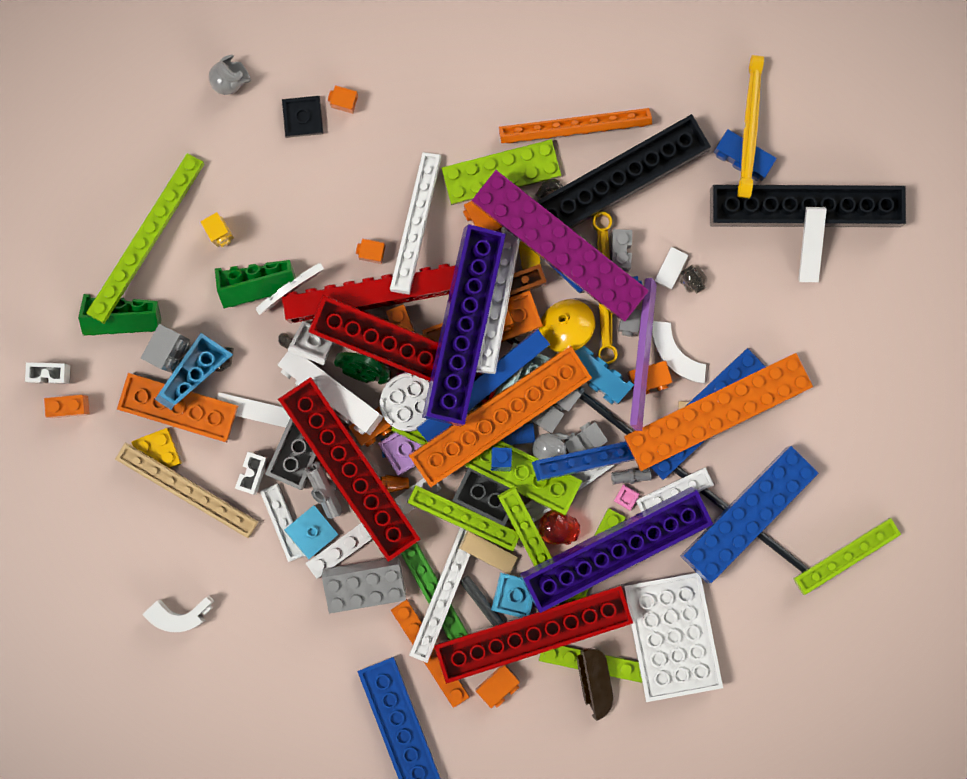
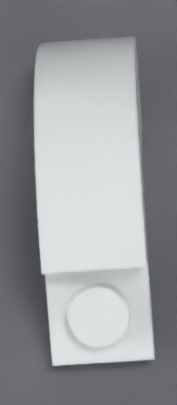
[142,596,214,632]

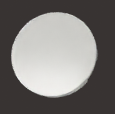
[379,373,430,432]

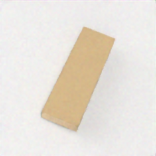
[459,531,518,574]

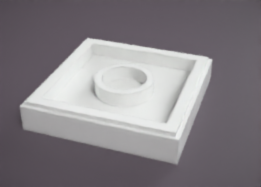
[288,321,335,365]

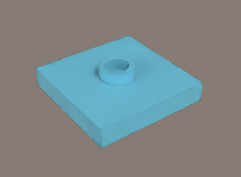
[284,505,339,560]
[491,573,533,617]

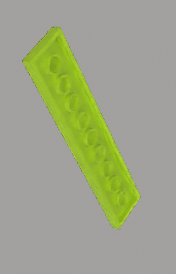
[392,427,582,516]

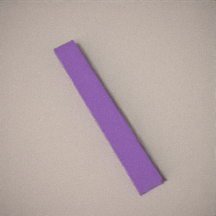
[630,278,657,431]

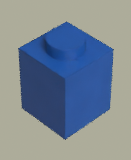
[491,447,512,472]

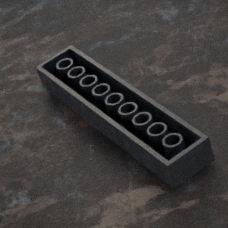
[537,114,711,229]
[710,185,906,227]

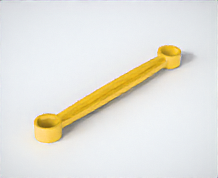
[737,55,764,198]
[592,212,618,365]

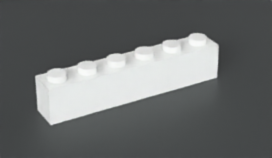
[278,352,384,435]

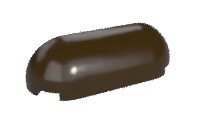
[577,648,613,721]

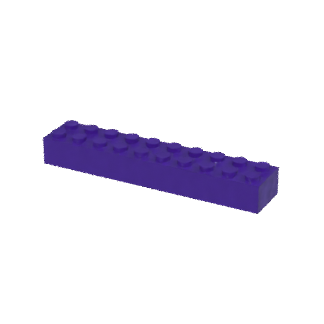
[422,224,506,426]
[520,487,713,613]

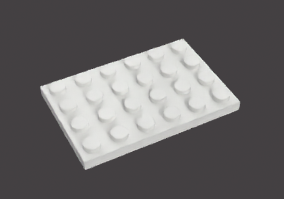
[624,573,723,702]

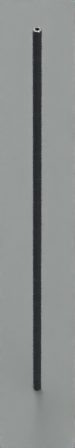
[507,338,809,572]

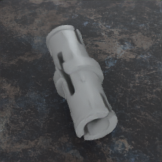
[611,468,651,485]

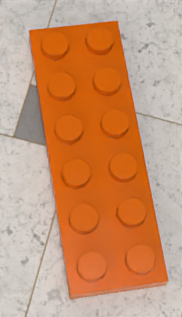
[422,290,543,342]
[117,373,238,443]

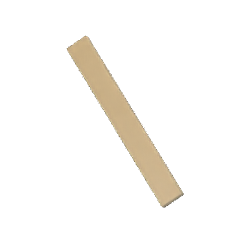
[115,442,259,538]

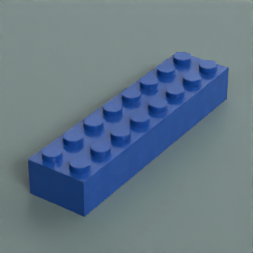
[680,446,819,583]

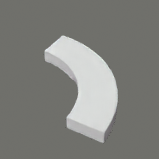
[256,263,324,315]
[652,321,706,384]

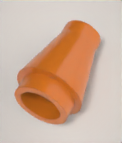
[381,475,409,493]

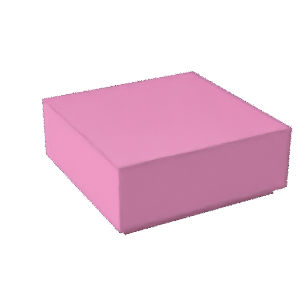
[614,485,640,511]

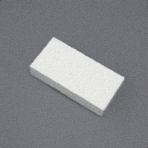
[655,247,688,290]

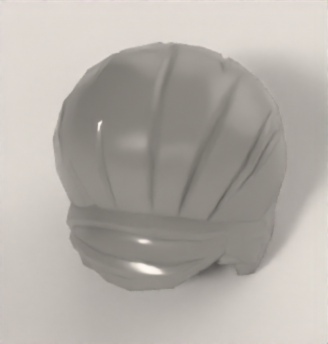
[209,54,251,95]
[532,433,569,460]

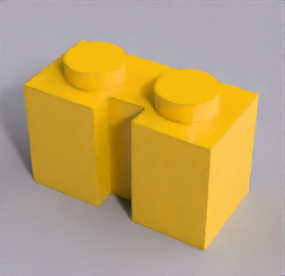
[200,212,234,247]

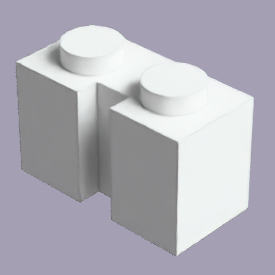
[25,362,71,384]
[235,452,269,495]

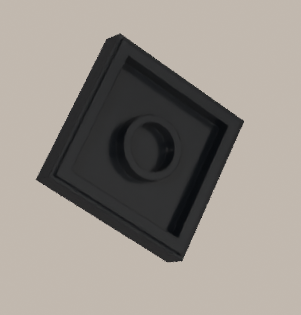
[282,96,324,138]

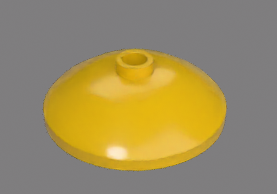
[539,299,595,352]

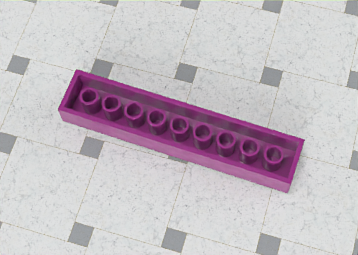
[472,170,649,322]

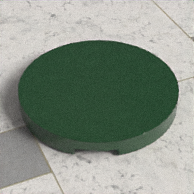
[334,352,391,385]

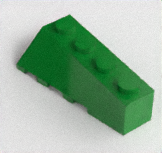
[215,260,298,309]
[78,294,161,336]

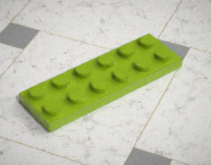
[442,139,561,205]

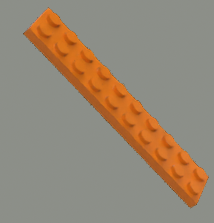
[409,346,592,488]
[624,353,813,471]

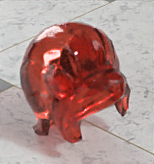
[538,510,580,545]

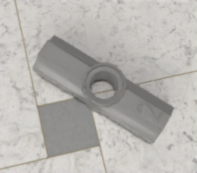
[305,462,343,519]

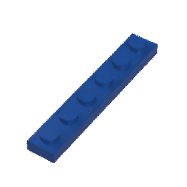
[532,441,635,481]

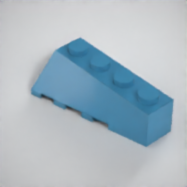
[155,333,233,410]
[575,346,634,405]

